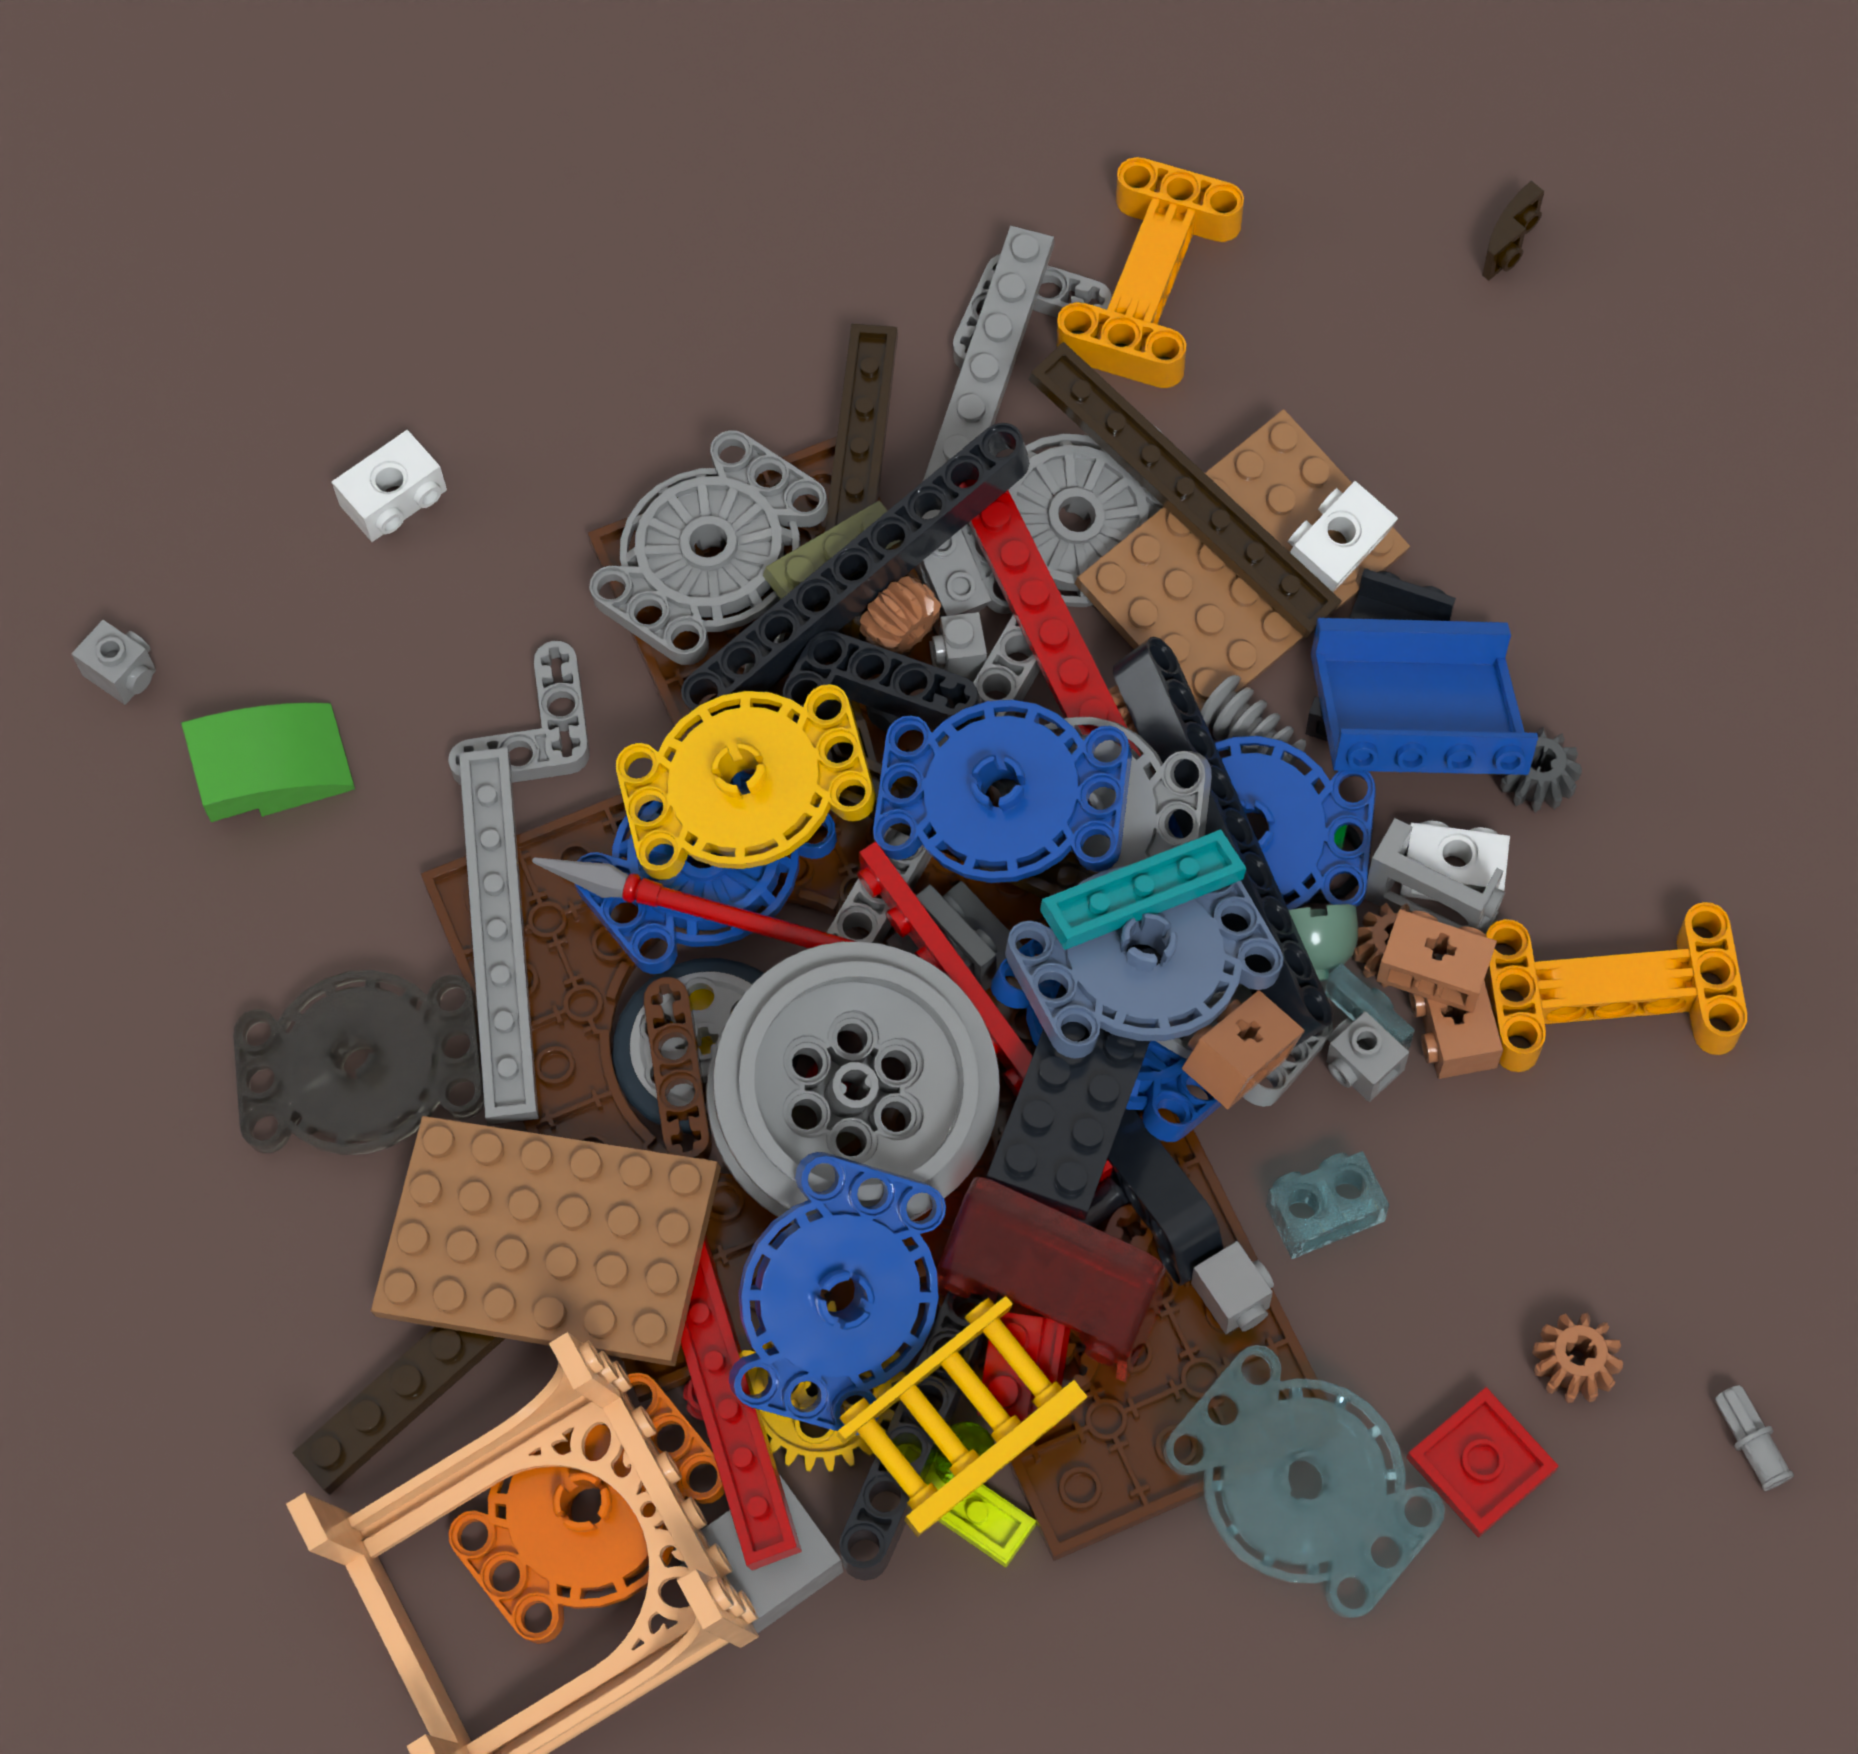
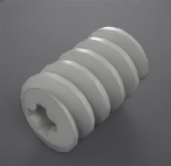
[1201,675,1306,765]

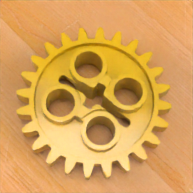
[742,1301,905,1472]

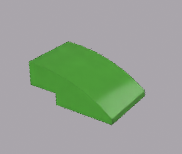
[181,703,355,822]

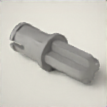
[1715,1385,1794,1491]

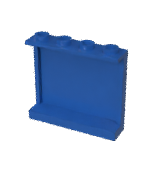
[1311,618,1538,775]

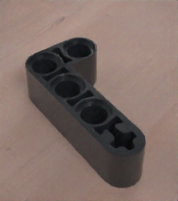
[783,630,985,731]
[1108,1109,1224,1286]

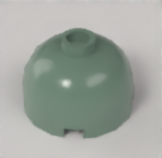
[1289,904,1358,982]

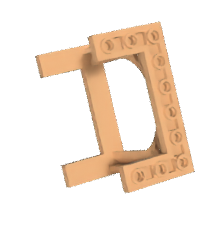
[286,1332,759,1754]

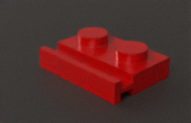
[977,1312,1071,1428]

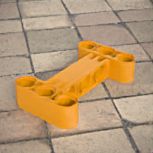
[1057,157,1244,388]
[1484,902,1747,1072]

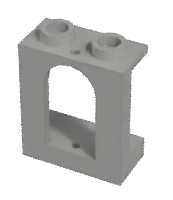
[1365,818,1506,935]

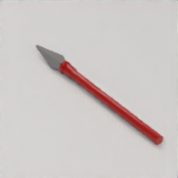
[532,857,856,949]

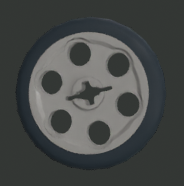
[612,958,800,1135]

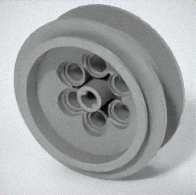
[706,941,1000,1224]

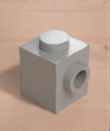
[71,620,156,705]
[1326,1011,1409,1102]
[1191,1241,1274,1334]

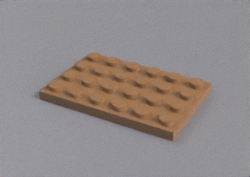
[1074,409,1411,712]
[371,1116,721,1366]

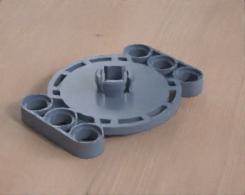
[1005,866,1283,1059]

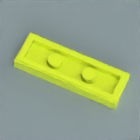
[897,1443,1036,1568]

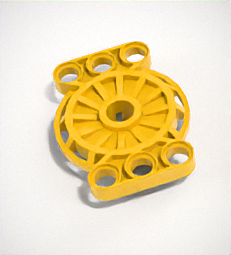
[616,684,876,880]

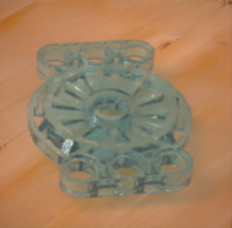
[1163,1345,1445,1619]

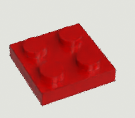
[1406,1387,1559,1538]

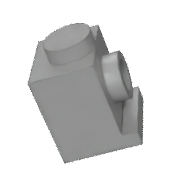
[929,612,987,682]

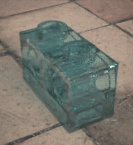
[1266,1151,1389,1259]

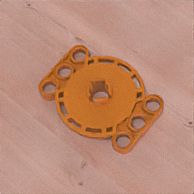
[448,1373,725,1644]

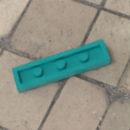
[1040,829,1246,950]

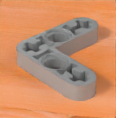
[953,254,1112,369]
[448,641,590,785]

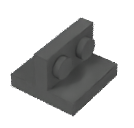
[886,881,1023,991]

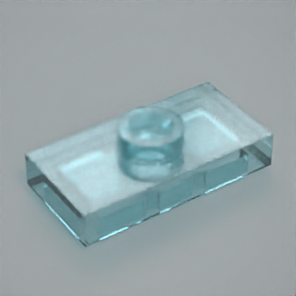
[1325,963,1415,1050]

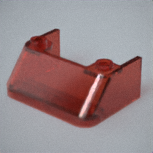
[936,1177,1166,1382]

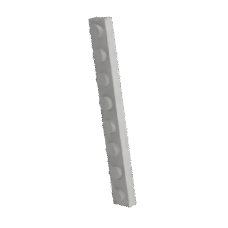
[922,225,1054,519]
[459,747,539,1125]

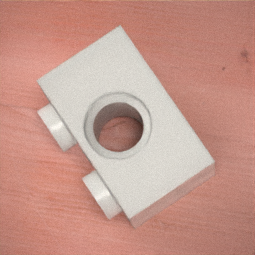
[332,430,447,542]
[1287,481,1398,592]
[1400,821,1510,901]

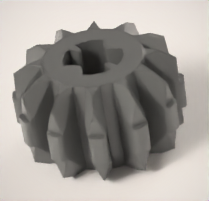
[1498,727,1582,813]

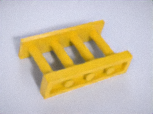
[837,1296,1087,1537]

